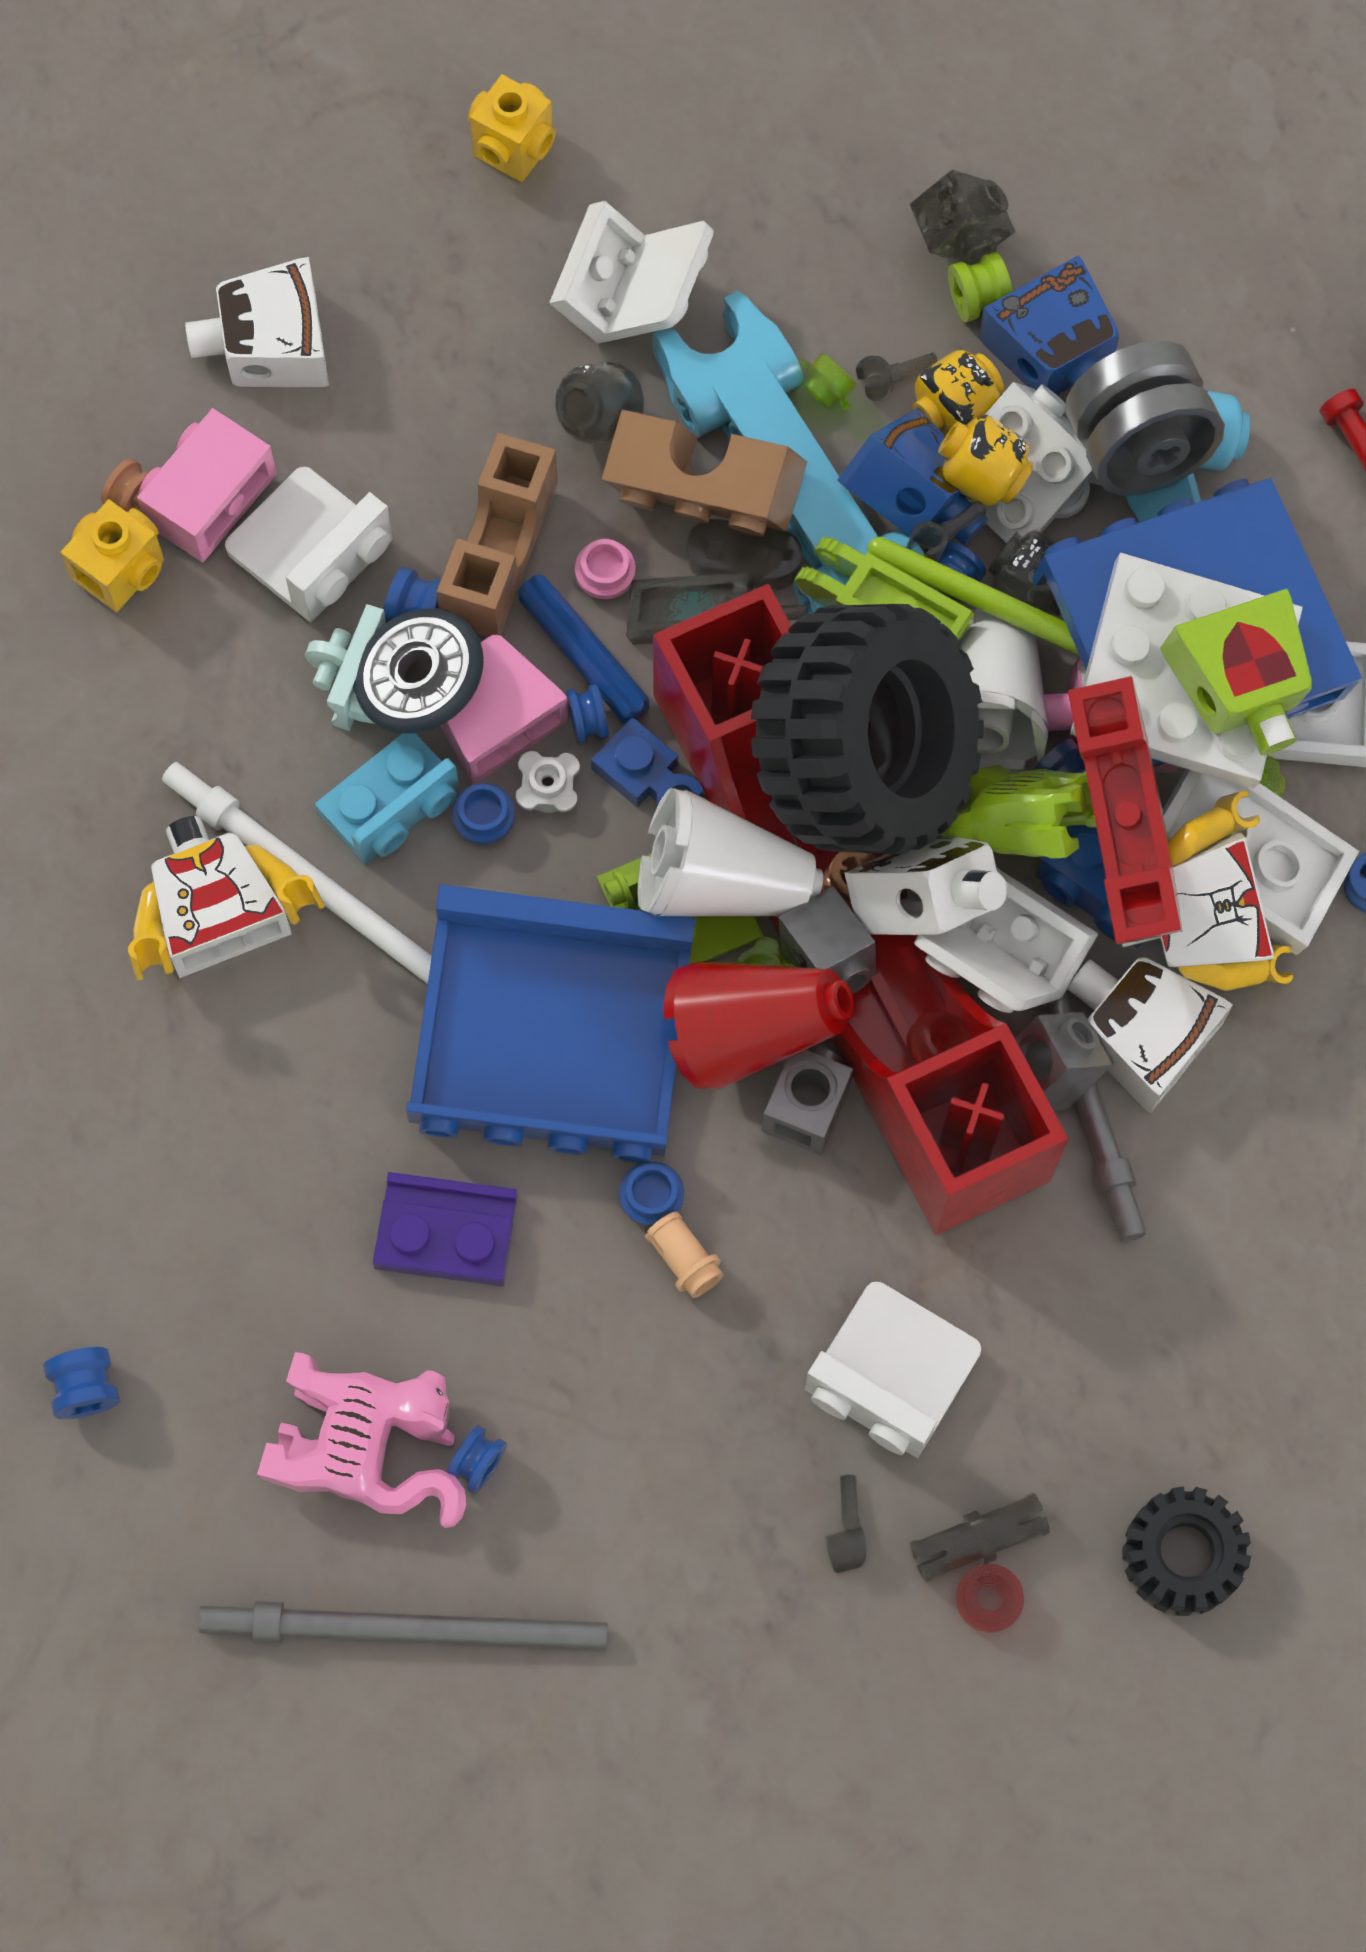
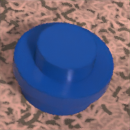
[452,783,515,845]
[619,1161,684,1227]

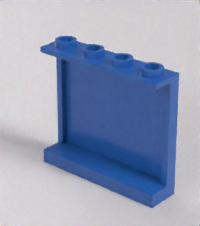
[1032,478,1362,767]
[406,884,696,1163]

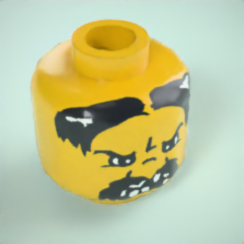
[912,350,1004,436]
[938,415,1033,507]

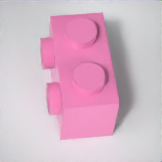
[137,408,277,563]

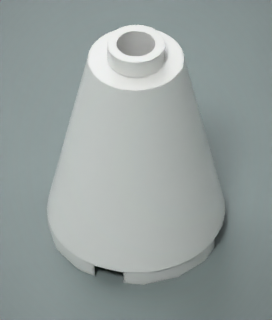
[957,608,1049,773]
[637,788,823,916]

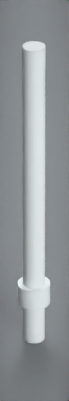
[162,762,432,984]

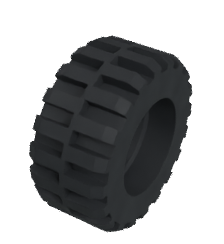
[751,604,984,854]

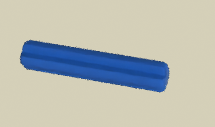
[518,574,650,724]

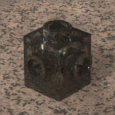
[910,169,1016,265]

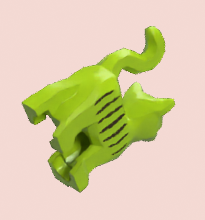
[942,764,1096,858]

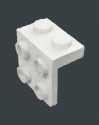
[549,201,714,344]
[966,382,1101,550]
[225,467,393,623]
[914,867,1098,1013]
[804,1282,981,1458]

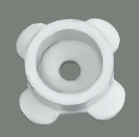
[516,751,580,813]

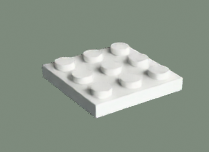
[1070,553,1303,789]

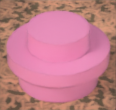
[575,539,636,599]

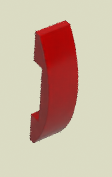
[1068,676,1183,945]

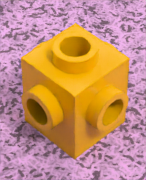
[468,74,556,183]
[60,499,164,613]

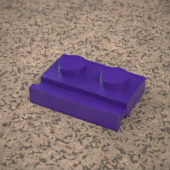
[373,1172,518,1287]

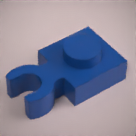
[591,717,704,807]

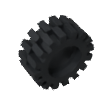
[1122,1486,1251,1616]

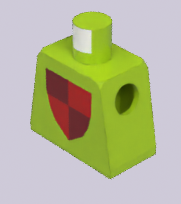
[1160,589,1312,755]

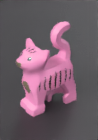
[257,1352,466,1528]

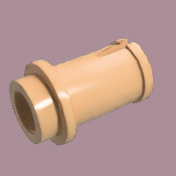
[645,1211,724,1298]

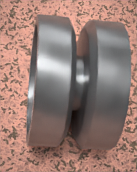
[1066,340,1225,496]

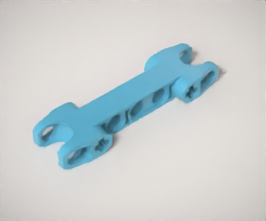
[653,291,939,614]

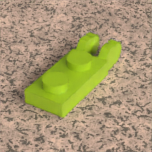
[794,536,975,645]

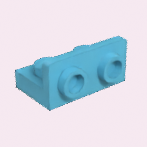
[314,733,460,865]

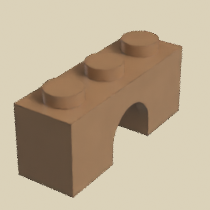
[601,409,807,536]
[436,432,558,637]

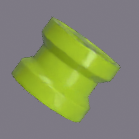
[948,251,1013,323]

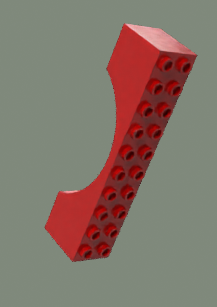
[653,583,1069,1236]

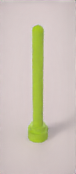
[867,537,1080,656]

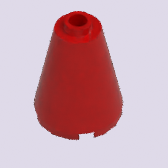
[663,961,854,1089]

